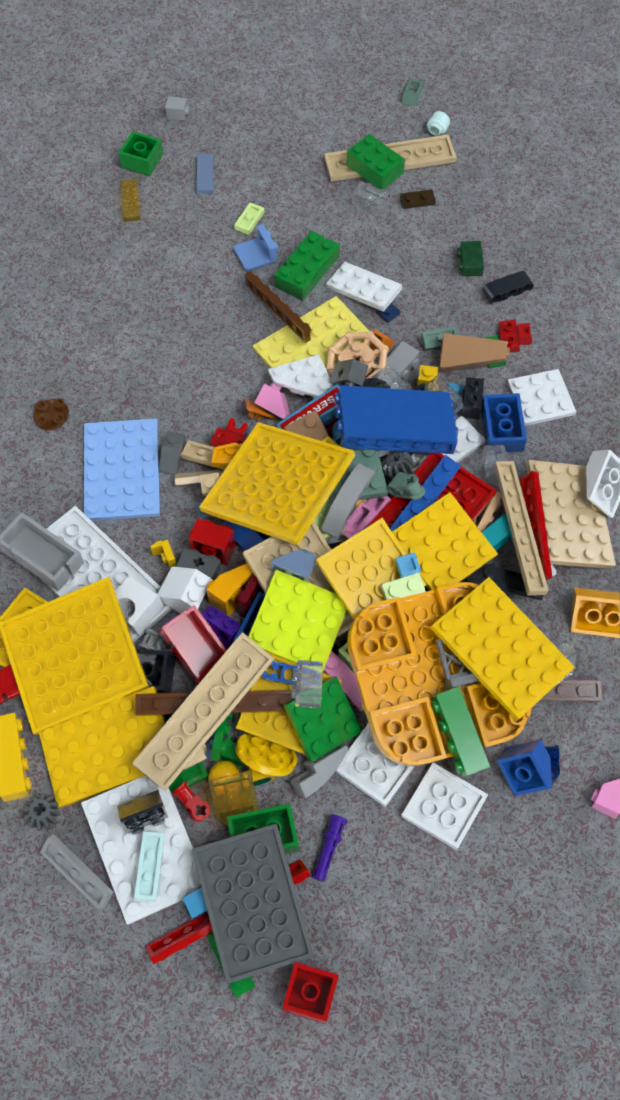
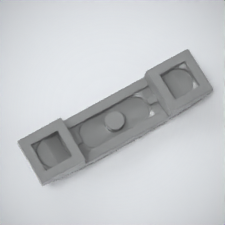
[321,463,376,539]

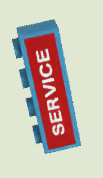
[277,384,340,431]

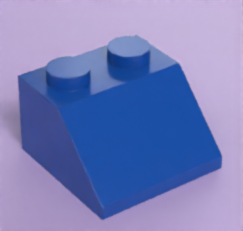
[496,739,552,796]

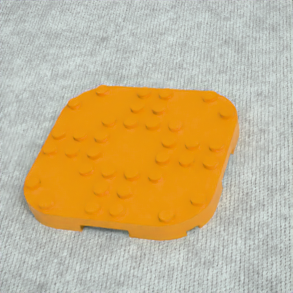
[347,582,532,766]

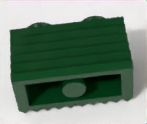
[457,241,484,277]

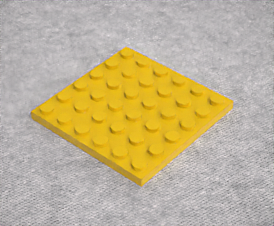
[199,422,355,545]
[0,576,149,735]

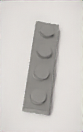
[40,834,114,911]

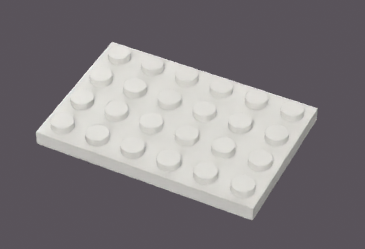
[81,776,201,925]

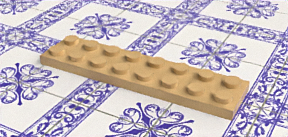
[324,134,457,182]
[132,632,274,791]

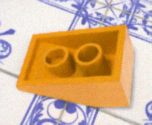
[207,563,254,616]

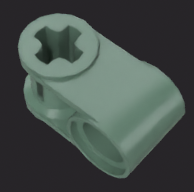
[387,472,425,500]

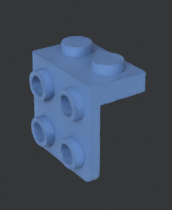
[234,224,279,271]

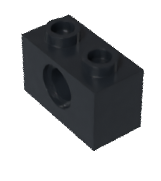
[461,377,484,420]

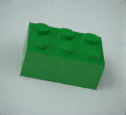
[346,134,405,191]
[227,803,299,855]

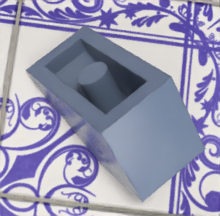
[269,550,317,582]

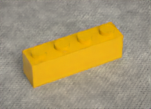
[0,713,32,802]

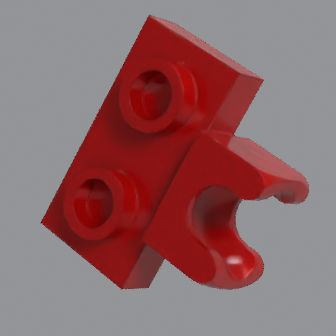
[499,319,532,353]
[210,418,248,447]

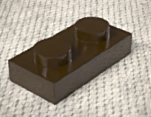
[400,189,436,209]

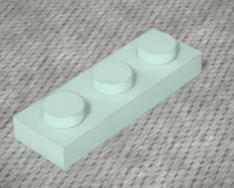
[134,831,165,901]

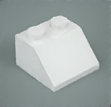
[157,567,212,613]

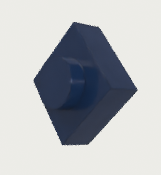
[376,303,401,323]

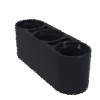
[482,271,534,305]

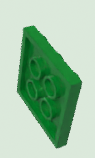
[283,676,362,762]

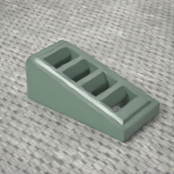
[402,79,424,106]

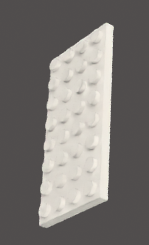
[41,506,173,642]

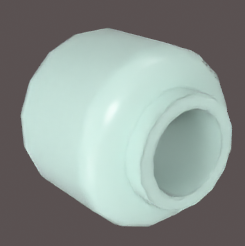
[427,111,450,136]

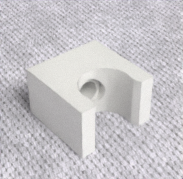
[115,576,164,636]

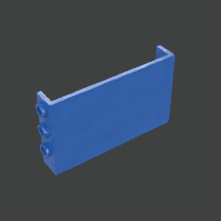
[334,385,458,454]

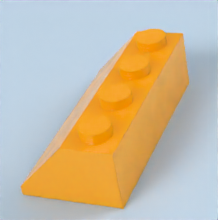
[570,587,620,638]

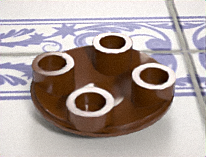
[33,398,69,430]

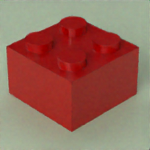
[189,518,236,566]
[282,962,339,1025]

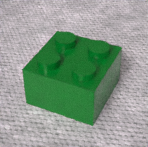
[118,131,164,176]

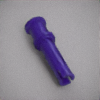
[312,814,348,882]

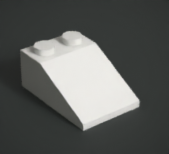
[586,450,620,518]

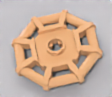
[326,331,389,379]

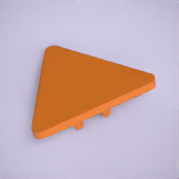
[245,398,278,421]

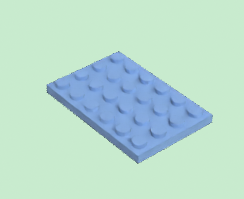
[84,419,160,521]

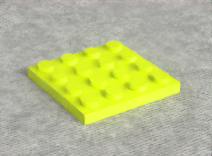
[249,569,347,674]

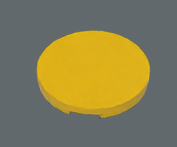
[235,734,297,776]

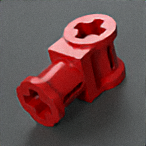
[171,781,211,822]

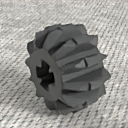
[381,451,414,480]
[23,793,60,831]

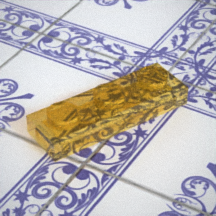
[121,179,141,222]

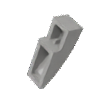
[290,744,348,798]

